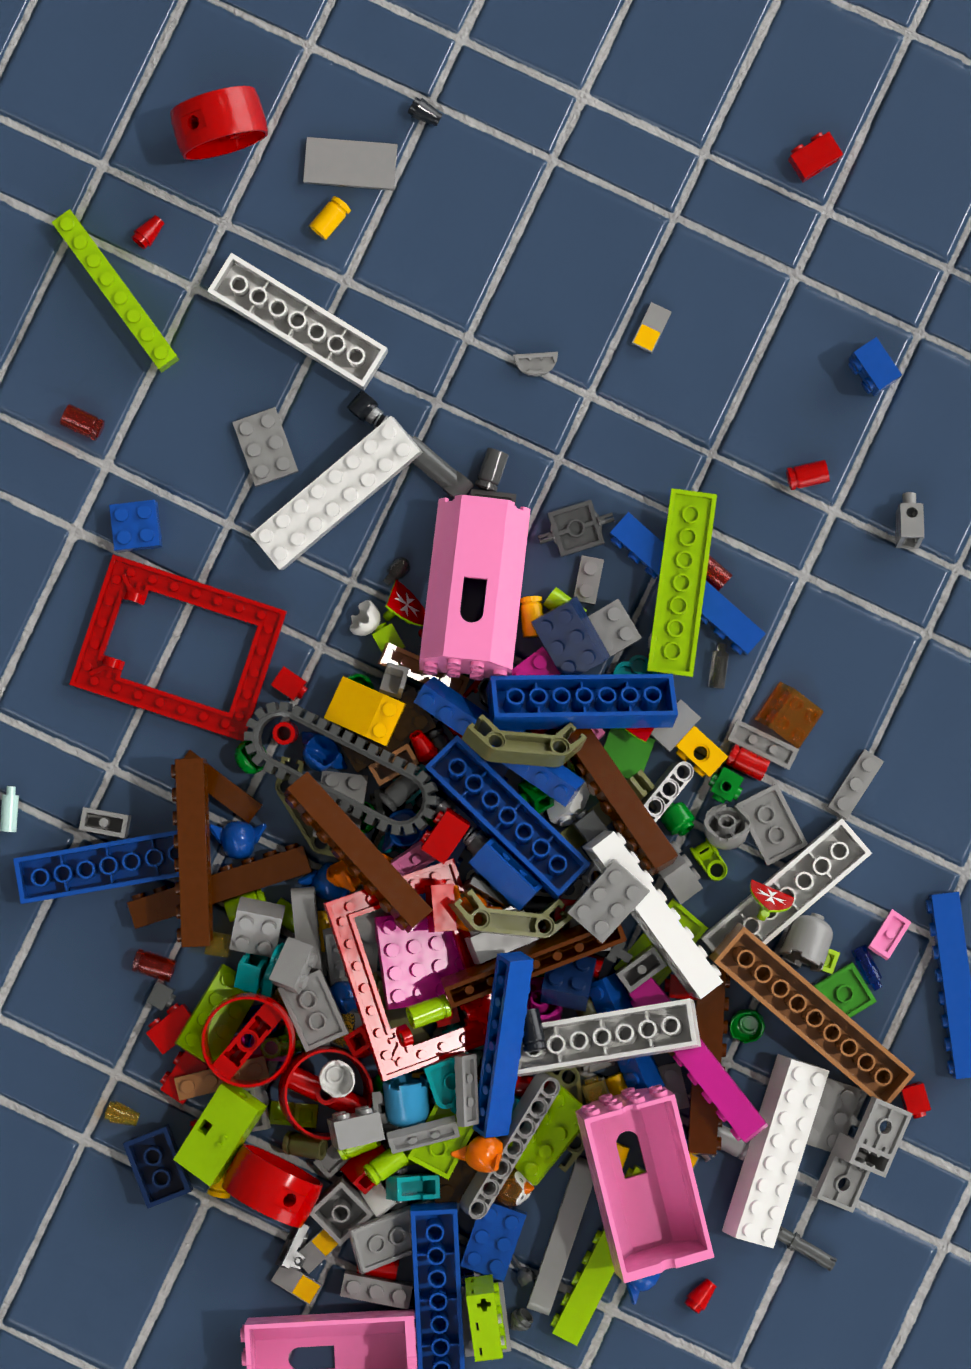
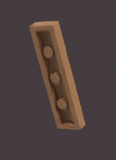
[378,643,470,696]
[174,1055,270,1101]

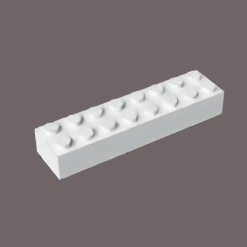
[207,253,388,390]
[250,416,423,570]
[700,818,872,953]
[583,830,723,999]
[517,998,701,1077]
[722,1054,829,1248]

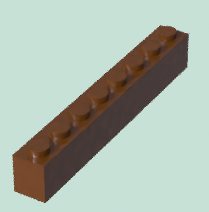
[549,729,678,876]
[284,771,433,933]
[127,843,312,929]
[440,924,627,1009]
[688,968,730,1156]

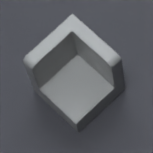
[379,662,410,699]

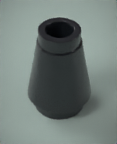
[407,97,443,126]

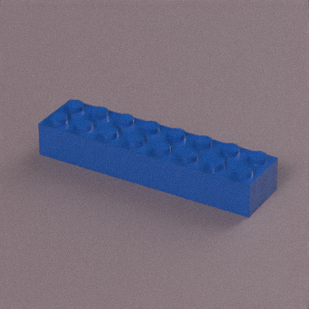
[486,674,678,730]
[424,735,591,899]
[13,830,179,904]
[410,1202,465,1369]

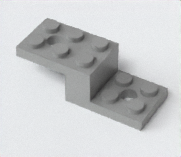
[812,1096,913,1213]

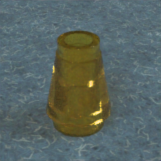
[104,1101,140,1126]

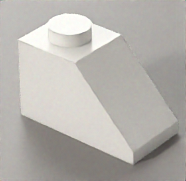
[547,777,590,827]

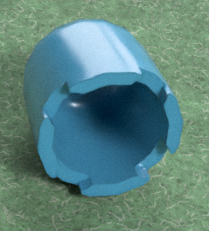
[382,1073,429,1128]

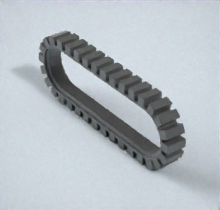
[244,701,440,836]

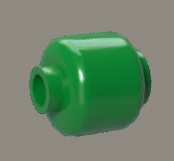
[661,802,695,836]

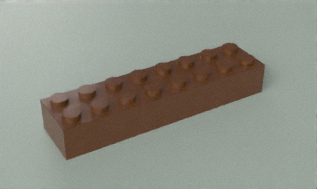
[171,758,214,947]

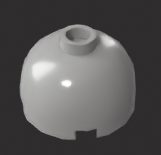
[704,804,750,850]

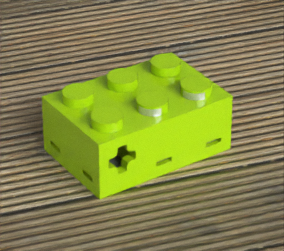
[465,1274,507,1362]

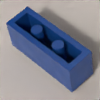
[469,837,544,911]

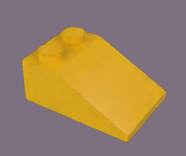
[324,676,406,747]

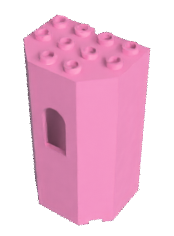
[419,495,530,680]
[575,1085,714,1283]
[240,1309,418,1369]

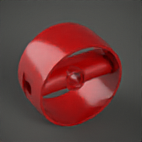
[170,86,268,160]
[201,993,296,1088]
[278,1046,373,1141]
[222,1143,323,1228]

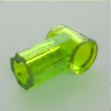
[261,1032,305,1059]

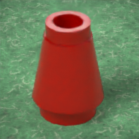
[132,215,164,249]
[409,730,438,765]
[684,1278,717,1314]

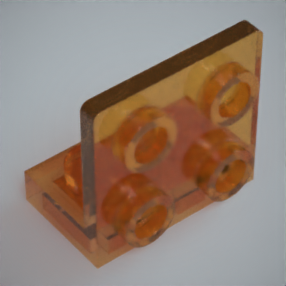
[755,682,823,748]

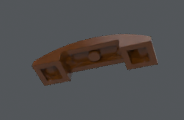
[183,750,263,823]

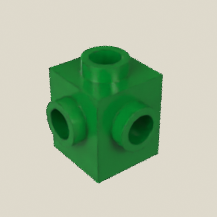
[708,767,744,804]
[518,780,554,814]

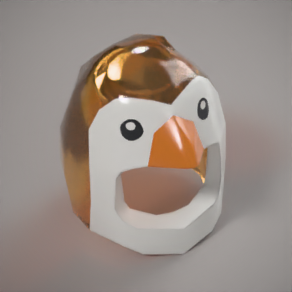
[495,1168,534,1208]

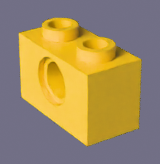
[675,726,728,778]

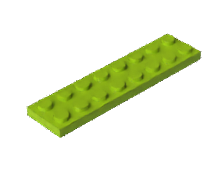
[647,488,717,677]

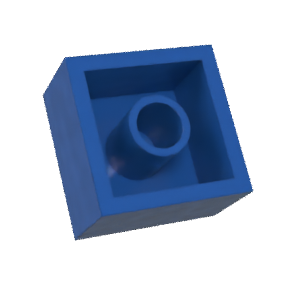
[848,337,902,396]
[109,500,163,553]

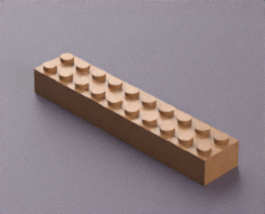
[709,922,915,1103]

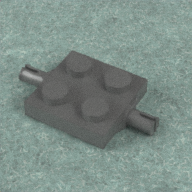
[538,500,614,557]

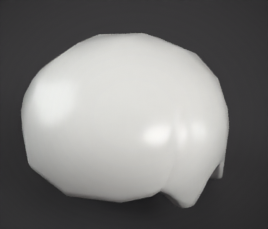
[350,600,381,636]
[319,1060,355,1098]

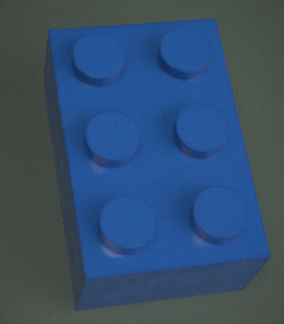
[460,1201,527,1281]

